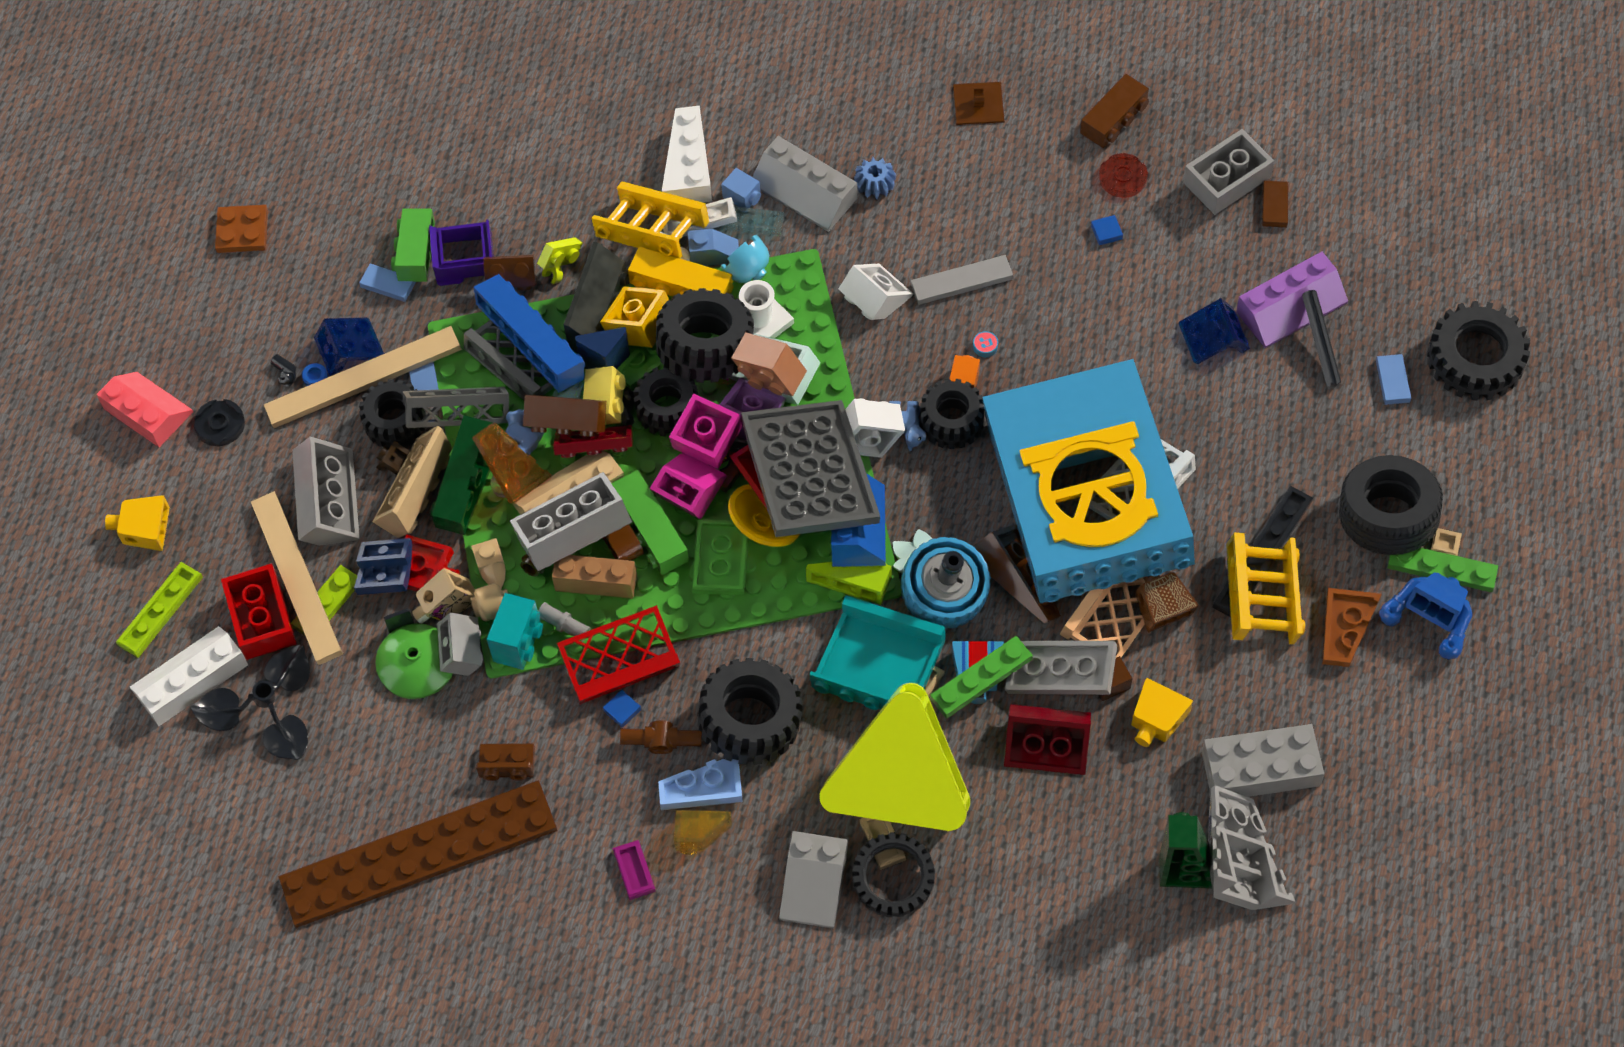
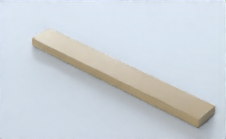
[264,326,462,428]
[251,491,343,665]

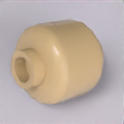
[470,583,508,621]

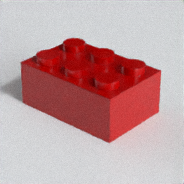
[221,563,297,660]

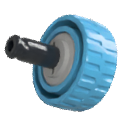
[901,537,990,629]

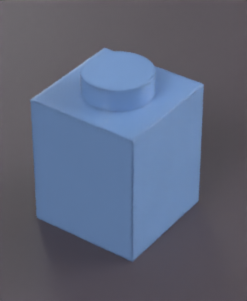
[721,168,761,211]

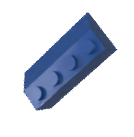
[831,473,886,567]

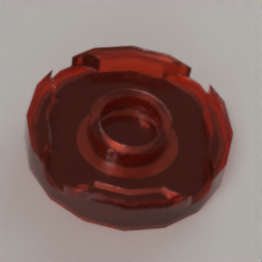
[1099,153,1148,198]

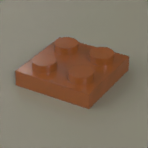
[215,205,268,253]

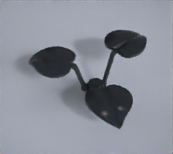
[191,645,310,760]

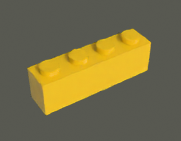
[628,246,733,296]

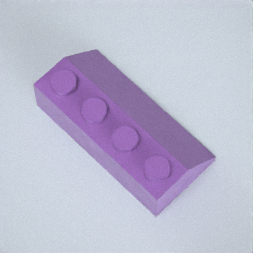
[1236,252,1348,348]

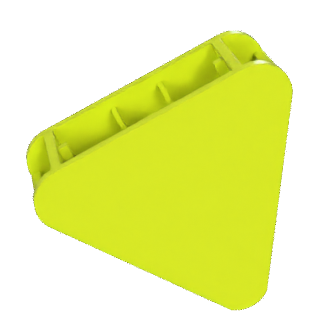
[820,683,970,831]

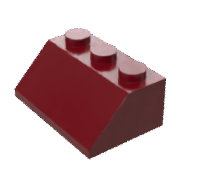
[1004,704,1091,775]

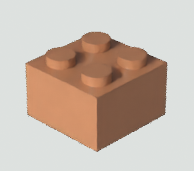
[731,332,807,396]

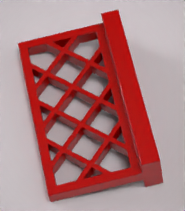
[557,605,680,704]

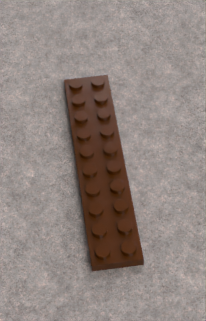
[278,780,558,928]

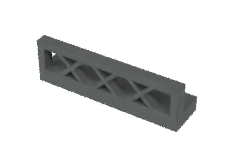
[403,387,509,428]

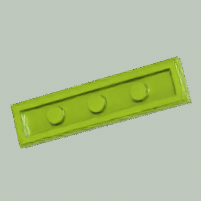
[116,562,203,658]

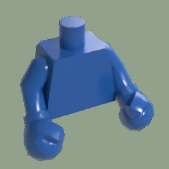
[1379,573,1472,660]

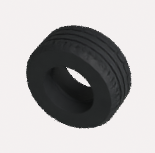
[1339,455,1443,555]

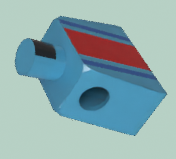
[952,641,1004,704]

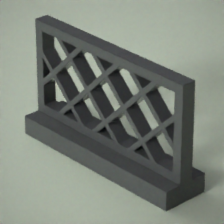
[464,320,554,400]

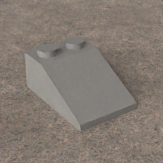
[779,831,848,929]

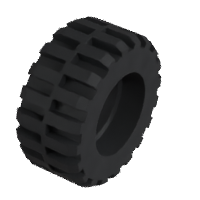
[656,288,754,383]
[697,658,803,765]

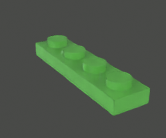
[1387,548,1498,592]
[930,636,1033,719]

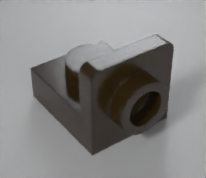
[376,441,410,475]

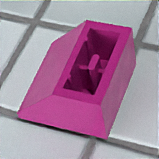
[650,453,727,519]

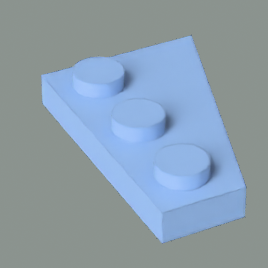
[658,759,743,810]

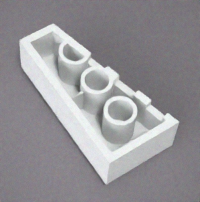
[662,106,712,203]

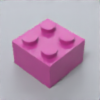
[669,394,742,469]

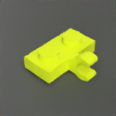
[537,237,583,284]

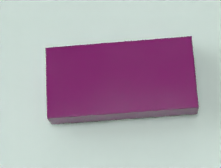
[612,840,656,900]

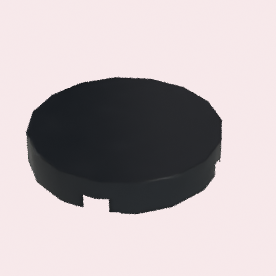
[194,399,245,447]

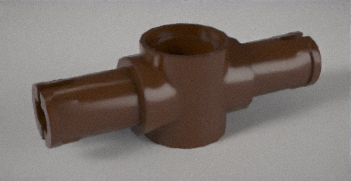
[620,720,702,754]

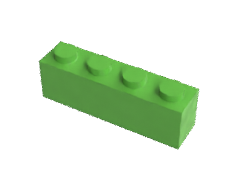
[611,470,689,576]

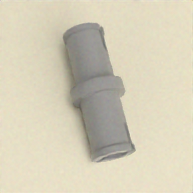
[538,602,591,642]

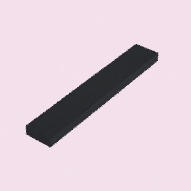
[1212,485,1313,618]

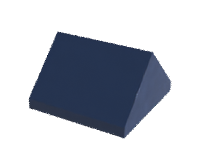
[575,327,630,369]

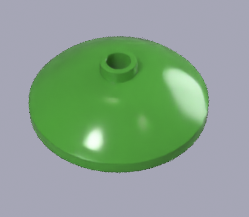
[376,623,453,699]

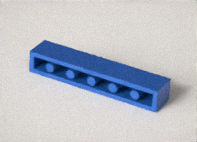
[474,274,585,392]

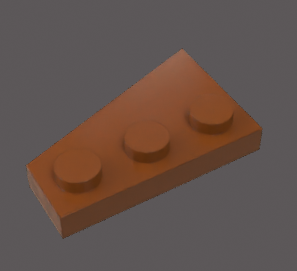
[1322,588,1382,667]

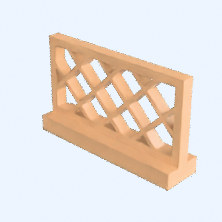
[1060,577,1145,658]

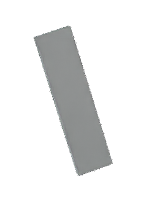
[911,255,1013,305]

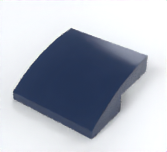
[354,538,412,595]

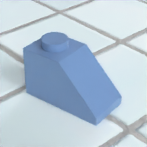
[687,229,739,266]

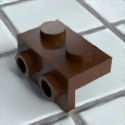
[483,255,537,291]

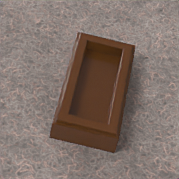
[1262,180,1288,228]

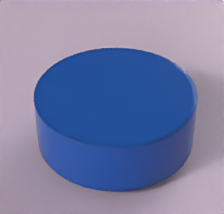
[302,363,328,386]

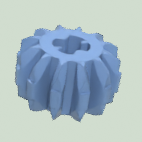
[854,157,896,199]

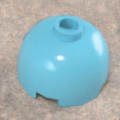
[720,235,770,283]

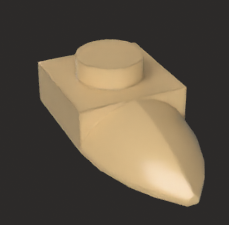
[471,538,506,589]

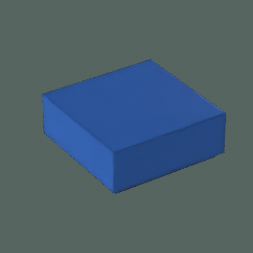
[1091,215,1123,246]
[603,690,641,728]

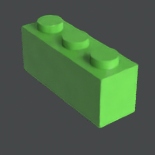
[391,209,435,282]

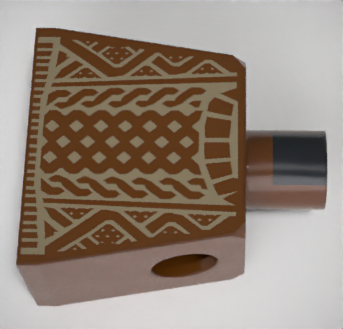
[1136,572,1198,633]

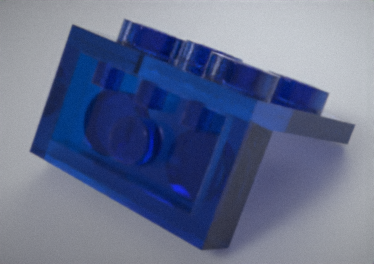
[1178,298,1250,364]
[314,317,384,376]

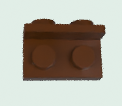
[476,743,535,781]

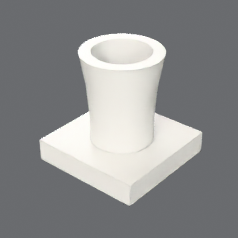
[739,280,794,338]

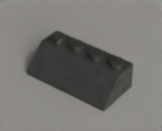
[564,242,629,353]

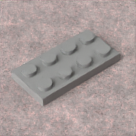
[1005,641,1117,695]

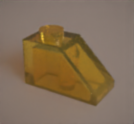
[674,810,732,855]

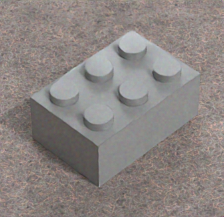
[1183,129,1274,215]

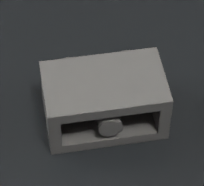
[437,613,483,676]

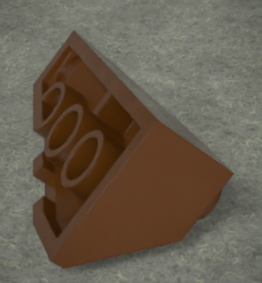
[973,524,1061,624]

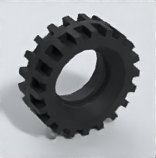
[1427,301,1530,401]

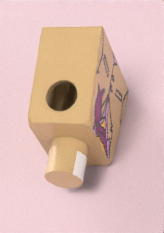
[412,568,475,624]

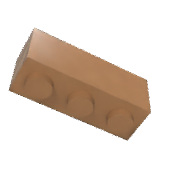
[552,555,637,599]

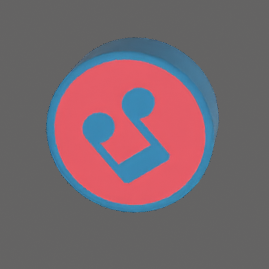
[973,331,998,358]

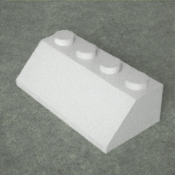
[130,626,248,726]

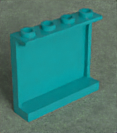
[809,596,946,710]

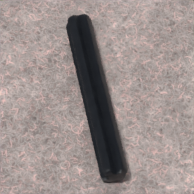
[1302,290,1341,387]

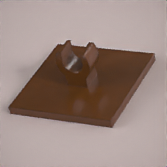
[953,82,1005,125]

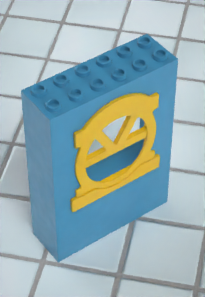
[983,359,1195,603]

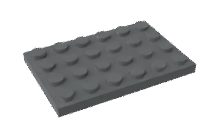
[741,400,880,537]

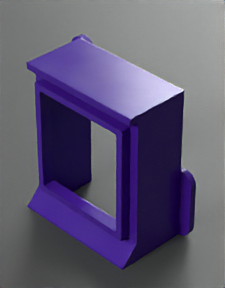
[429,220,494,286]

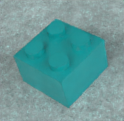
[487,593,543,670]

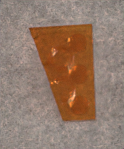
[472,423,552,504]

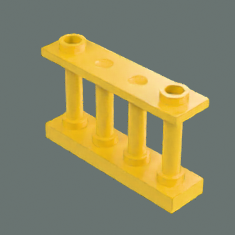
[591,182,709,259]
[1226,532,1305,644]

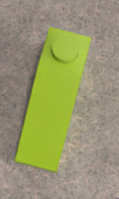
[806,562,892,605]

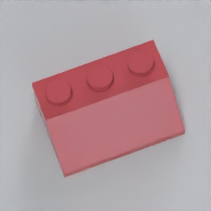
[96,372,193,448]

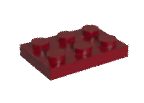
[553,425,633,458]

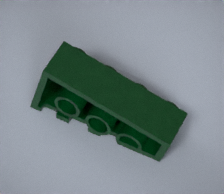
[430,415,499,535]
[1159,812,1212,889]

